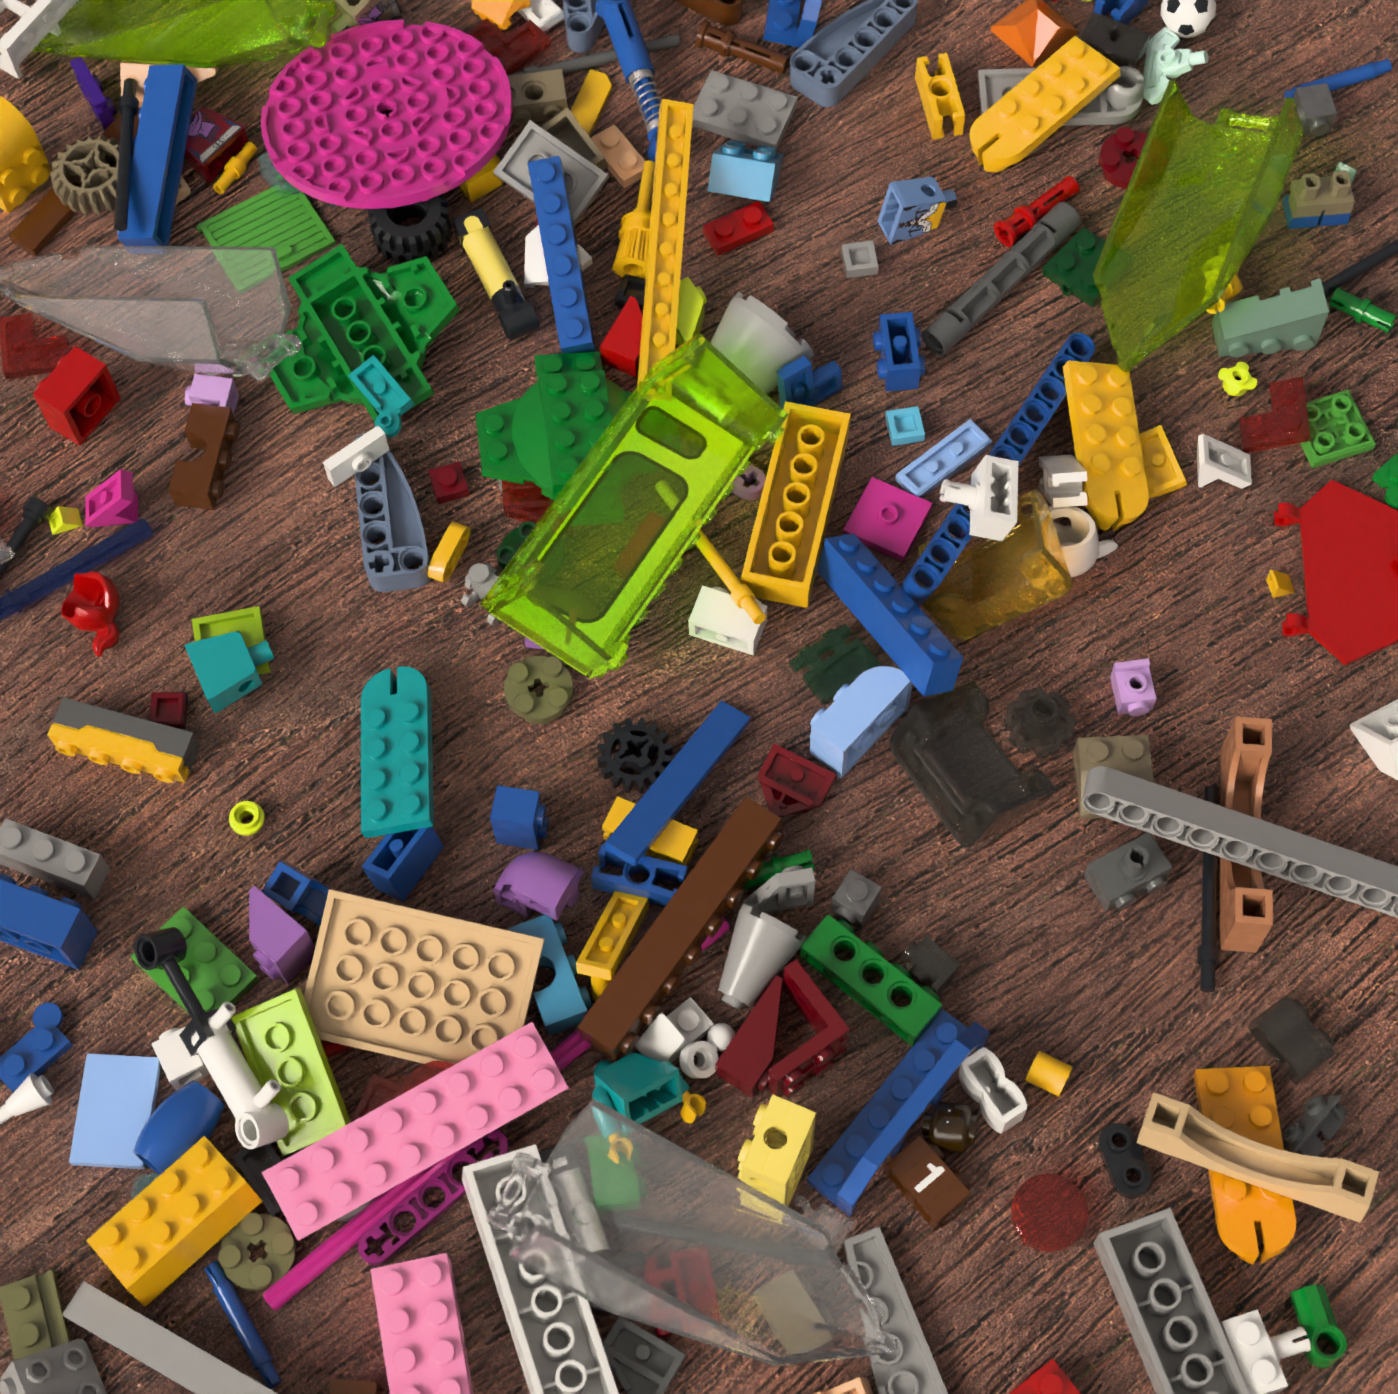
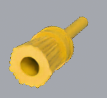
[612,160,655,279]

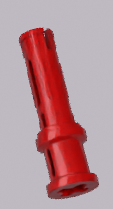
[994,176,1079,247]

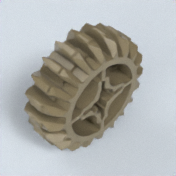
[50,134,133,216]

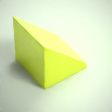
[48,506,83,535]

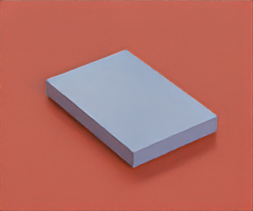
[69,1053,161,1169]

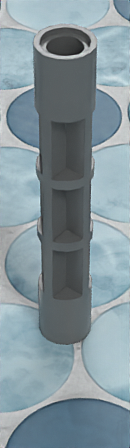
[921,202,1081,356]

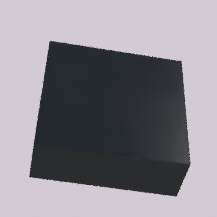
[615,274,646,314]

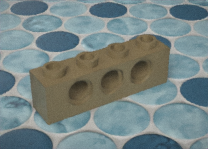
[508,69,568,126]

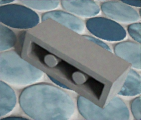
[0,818,110,900]

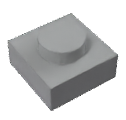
[841,240,879,278]

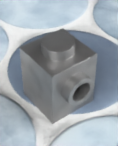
[1290,83,1337,138]
[831,869,882,930]

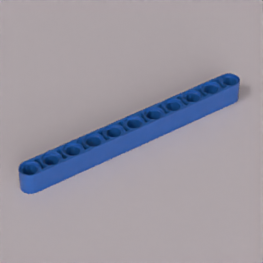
[901,332,1095,606]

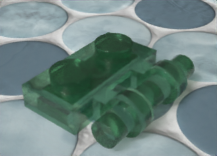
[789,624,879,706]

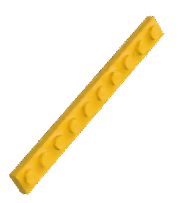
[636,99,694,403]

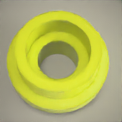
[229,801,265,836]

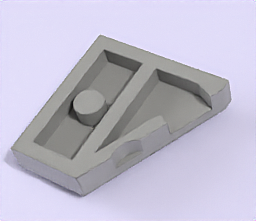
[743,866,815,914]

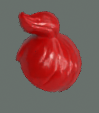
[61,571,119,657]

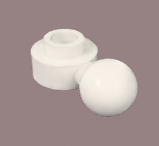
[679,1023,735,1079]

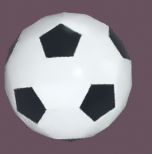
[1160,0,1216,38]

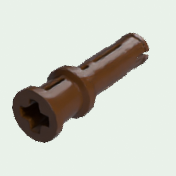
[696,20,790,75]

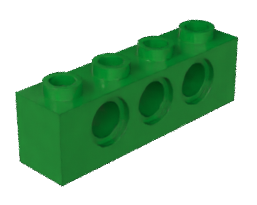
[800,914,942,1047]

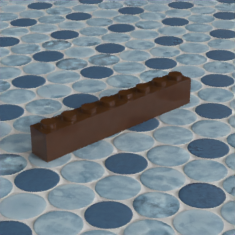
[578,797,784,1061]

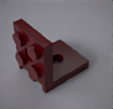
[768,960,850,1098]

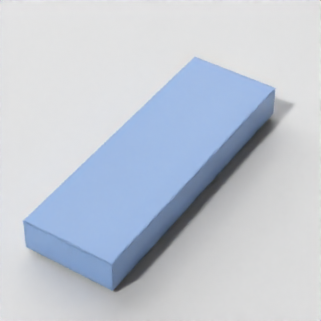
[895,419,992,498]

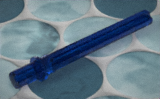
[0,519,153,621]

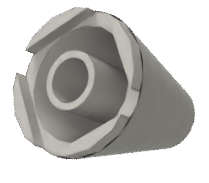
[718,904,806,1010]

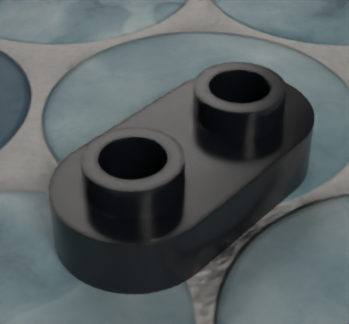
[1098,1123,1152,1199]

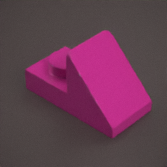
[85,469,138,527]

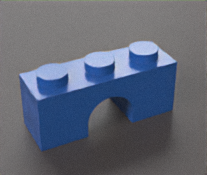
[261,861,331,926]

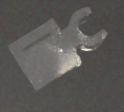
[784,1195,855,1258]

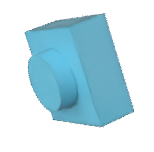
[885,406,925,446]

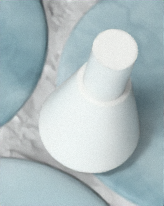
[0,1073,54,1125]

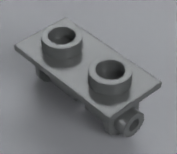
[1282,1095,1348,1157]

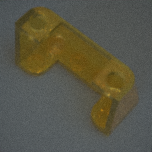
[918,489,1073,640]

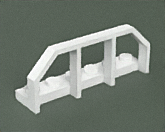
[0,0,78,79]

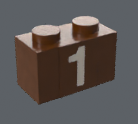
[884,1136,970,1230]

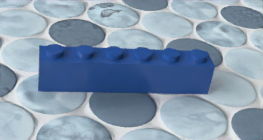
[117,64,198,253]
[528,156,597,353]
[817,534,963,696]

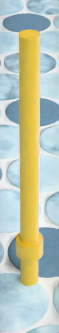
[654,481,766,624]

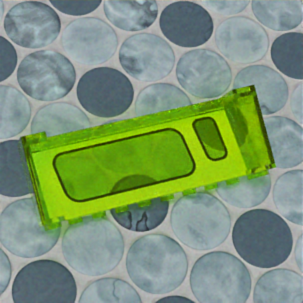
[480,333,789,679]

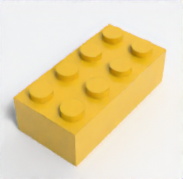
[86,1136,262,1307]

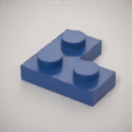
[776,356,843,412]

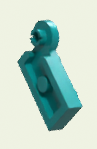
[348,355,415,438]

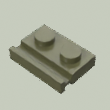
[0,1269,72,1360]

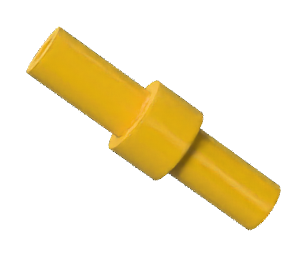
[213,142,257,194]

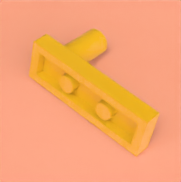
[576,891,649,1002]

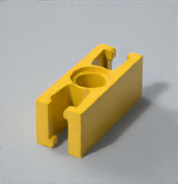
[915,53,965,140]
[602,796,699,866]

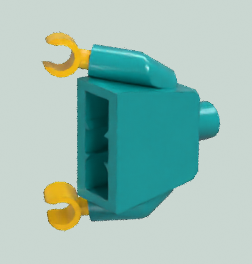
[592,1053,706,1163]

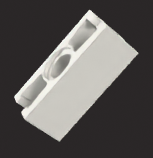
[1039,455,1087,508]

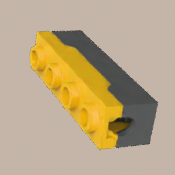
[47,697,200,783]

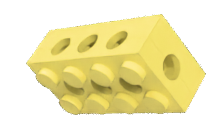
[738,1094,816,1218]

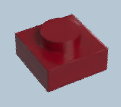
[428,461,470,504]

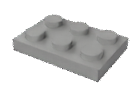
[692,70,798,150]
[493,120,609,226]

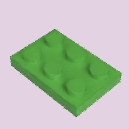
[130,906,259,1014]

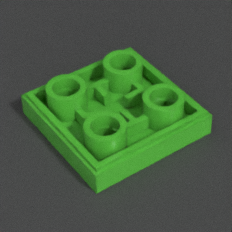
[1285,389,1376,468]

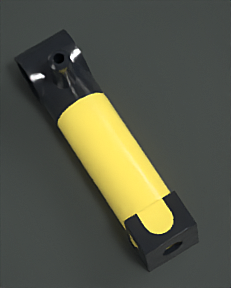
[452,207,540,341]

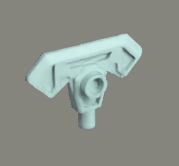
[1143,28,1208,104]

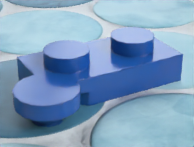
[0,1002,73,1092]

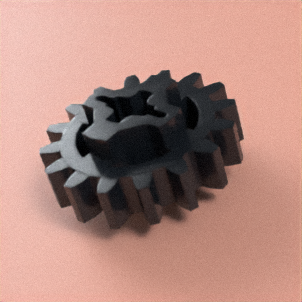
[597,718,673,794]

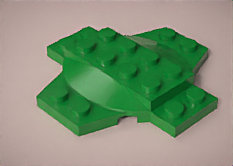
[261,244,460,422]
[475,351,681,527]

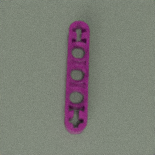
[358,1130,509,1266]

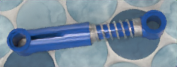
[595,0,662,162]

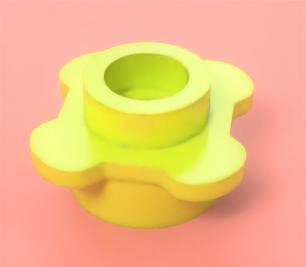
[1218,362,1257,396]

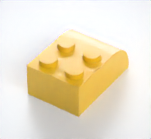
[0,96,52,214]

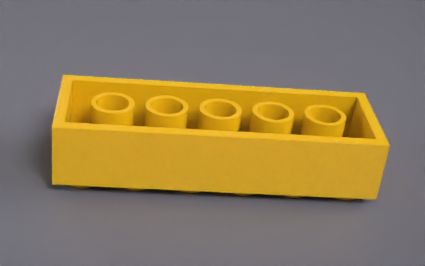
[741,401,851,608]

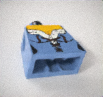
[878,177,957,245]

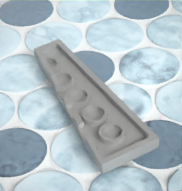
[844,1227,948,1394]

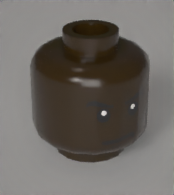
[922,1101,977,1153]

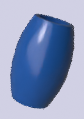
[133,1081,224,1175]

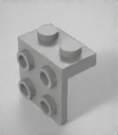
[0,1339,107,1394]

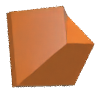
[991,0,1078,67]

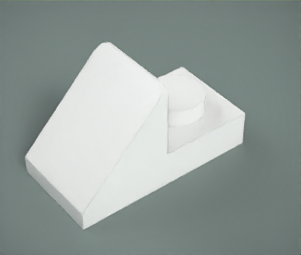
[1197,434,1252,489]
[635,997,714,1063]

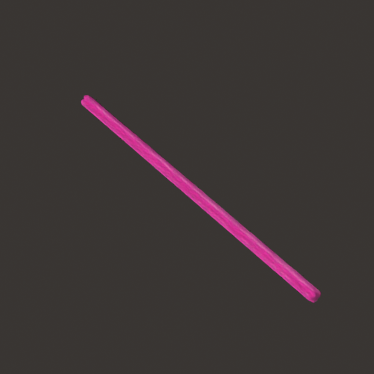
[263,916,729,1310]

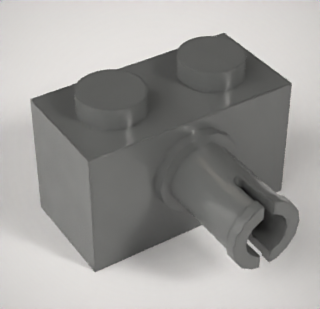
[1084,832,1172,912]

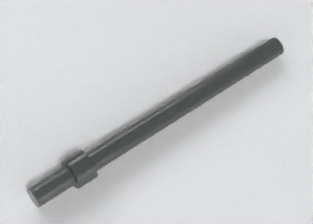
[507,34,680,76]

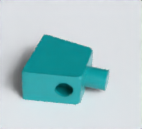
[184,631,275,713]

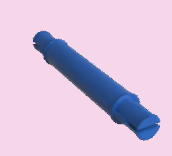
[1285,59,1392,103]
[204,1261,282,1389]

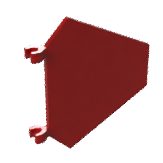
[1273,479,1398,666]

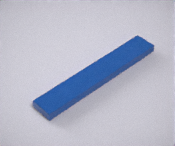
[605,701,750,866]

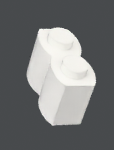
[958,1047,1027,1134]

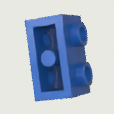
[873,312,925,392]

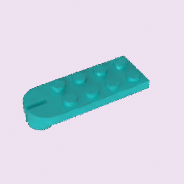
[361,666,434,838]

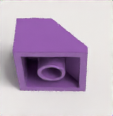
[249,886,315,985]

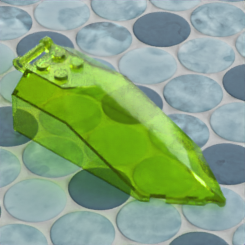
[32,0,336,68]
[1093,80,1304,372]

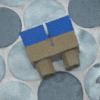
[1282,171,1355,229]

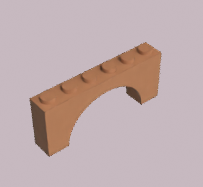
[1220,716,1273,953]

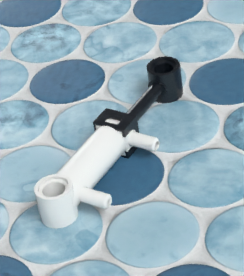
[134,927,289,1149]

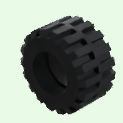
[368,194,452,264]

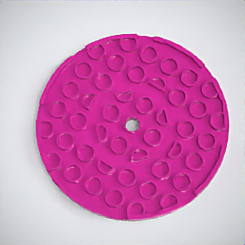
[261,20,513,209]

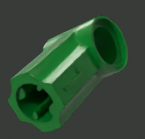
[1290,1284,1347,1368]

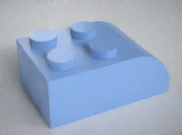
[809,666,912,779]

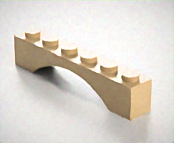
[1137,1092,1379,1223]

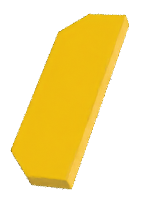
[570,69,612,137]

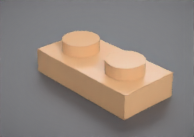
[591,124,645,189]

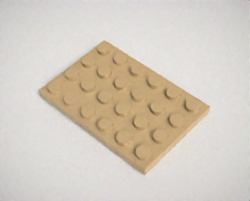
[304,889,545,1069]

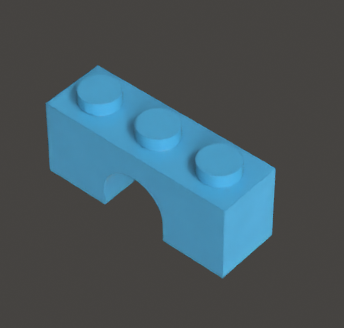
[509,915,592,1037]

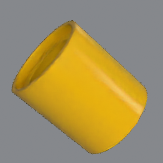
[1025,1050,1073,1097]

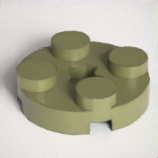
[504,656,574,724]
[219,1213,297,1292]

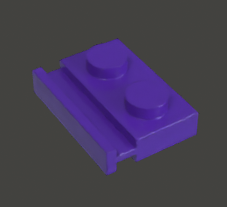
[70,56,117,131]

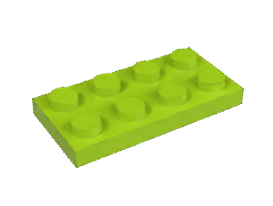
[231,988,351,1157]

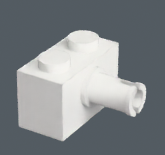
[940,455,1019,541]
[1220,1309,1311,1394]

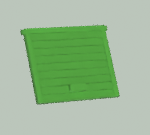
[196,180,336,293]

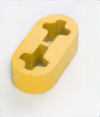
[427,521,471,583]

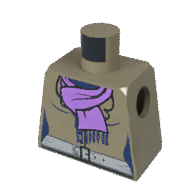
[331,0,403,33]

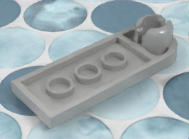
[977,66,1145,126]

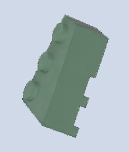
[1212,278,1329,358]

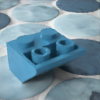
[707,140,784,202]

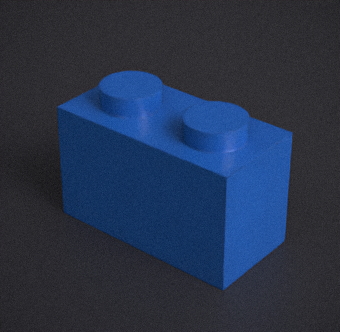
[490,785,549,850]
[362,827,444,902]

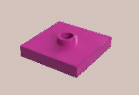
[843,477,933,562]

